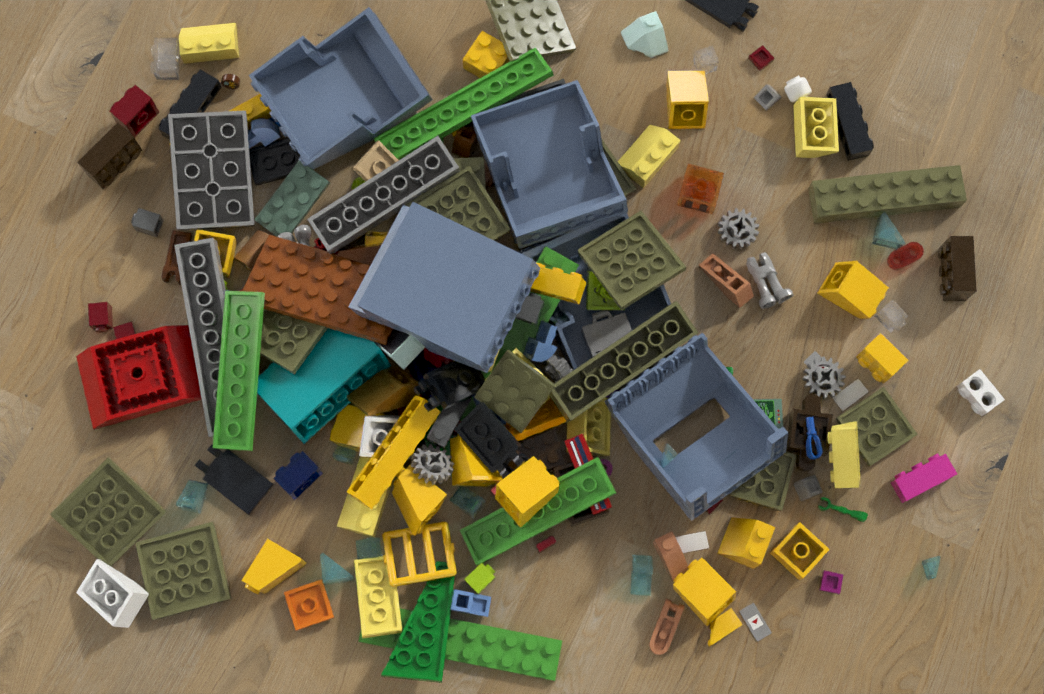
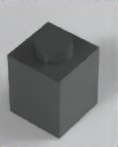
[131,208,164,237]

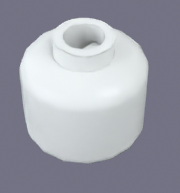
[784,76,812,103]

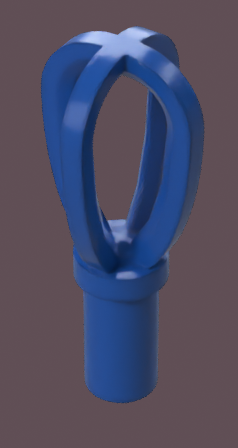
[806,417,823,459]

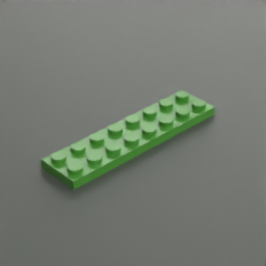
[213,291,265,451]
[460,457,616,566]

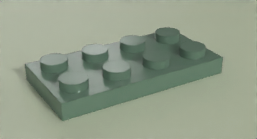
[255,160,330,236]

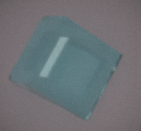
[659,443,677,468]
[332,446,357,465]
[356,537,382,560]
[922,556,941,580]

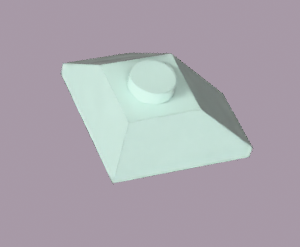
[621,11,669,58]

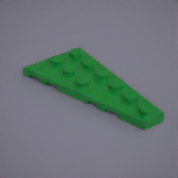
[381,561,456,683]

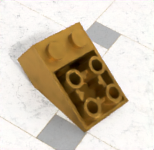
[347,366,419,416]

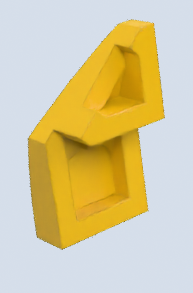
[708,608,742,647]

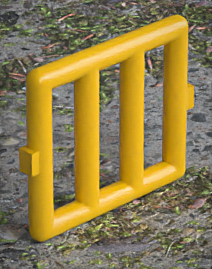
[382,521,457,587]

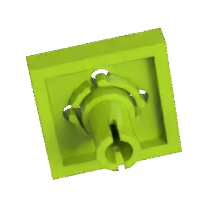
[586,271,625,310]

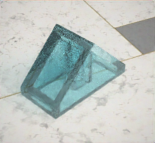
[872,212,905,250]
[176,480,208,514]
[450,486,485,519]
[320,552,355,585]

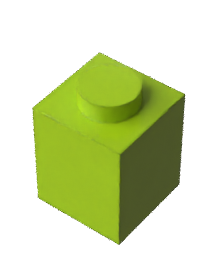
[464,563,496,594]

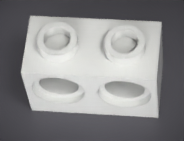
[957,369,1005,417]

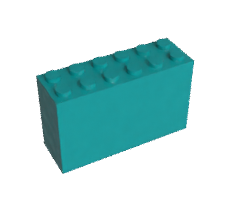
[257,328,391,444]

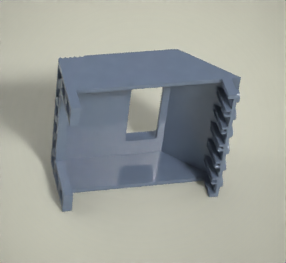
[604,333,788,521]

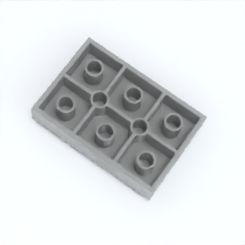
[168,111,255,231]

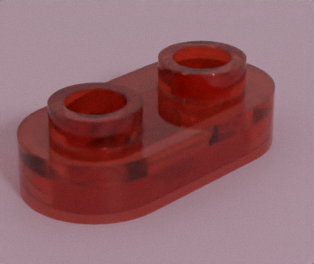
[887,242,924,270]

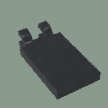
[685,0,759,32]
[249,138,300,186]
[414,361,485,412]
[454,402,529,479]
[195,444,274,515]

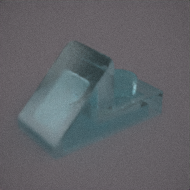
[630,555,653,596]

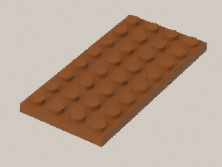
[242,235,393,345]

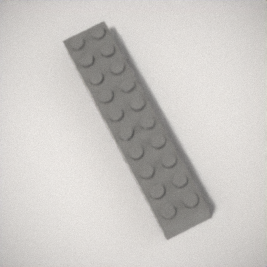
[174,238,226,437]

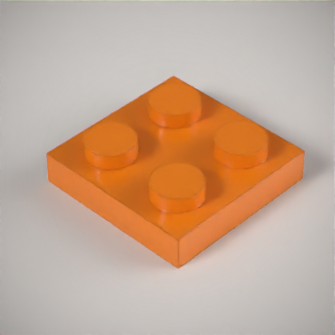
[284,579,335,631]

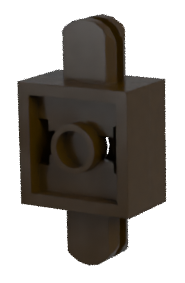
[786,394,833,472]

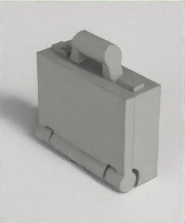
[581,310,632,358]

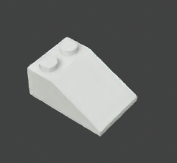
[359,415,414,459]
[76,559,149,628]

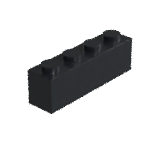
[158,69,222,140]
[826,82,874,161]

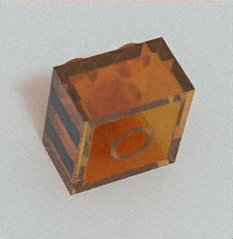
[677,164,724,215]

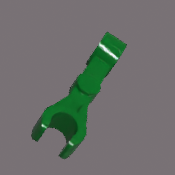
[818,497,868,522]

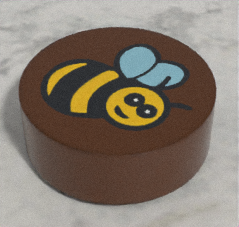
[221,74,240,89]

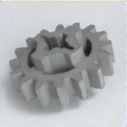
[718,208,759,250]
[543,355,573,382]
[802,357,846,399]
[410,444,454,485]

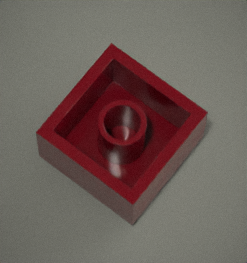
[109,85,160,138]

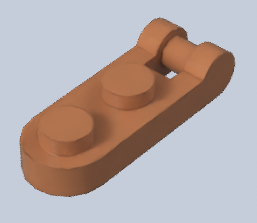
[649,598,685,655]

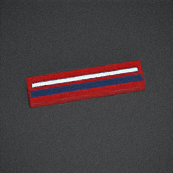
[564,434,612,515]

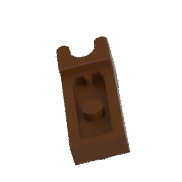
[161,230,192,285]

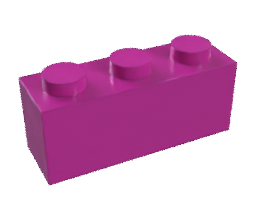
[891,453,957,503]

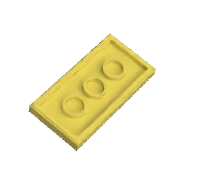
[354,556,402,638]

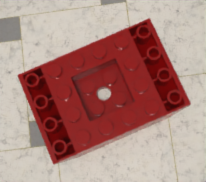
[76,325,202,430]

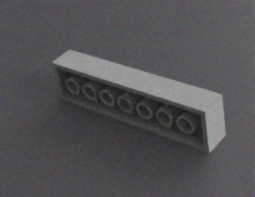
[307,136,460,254]

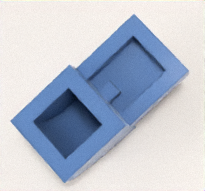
[248,118,280,148]
[523,320,557,362]
[450,589,491,617]

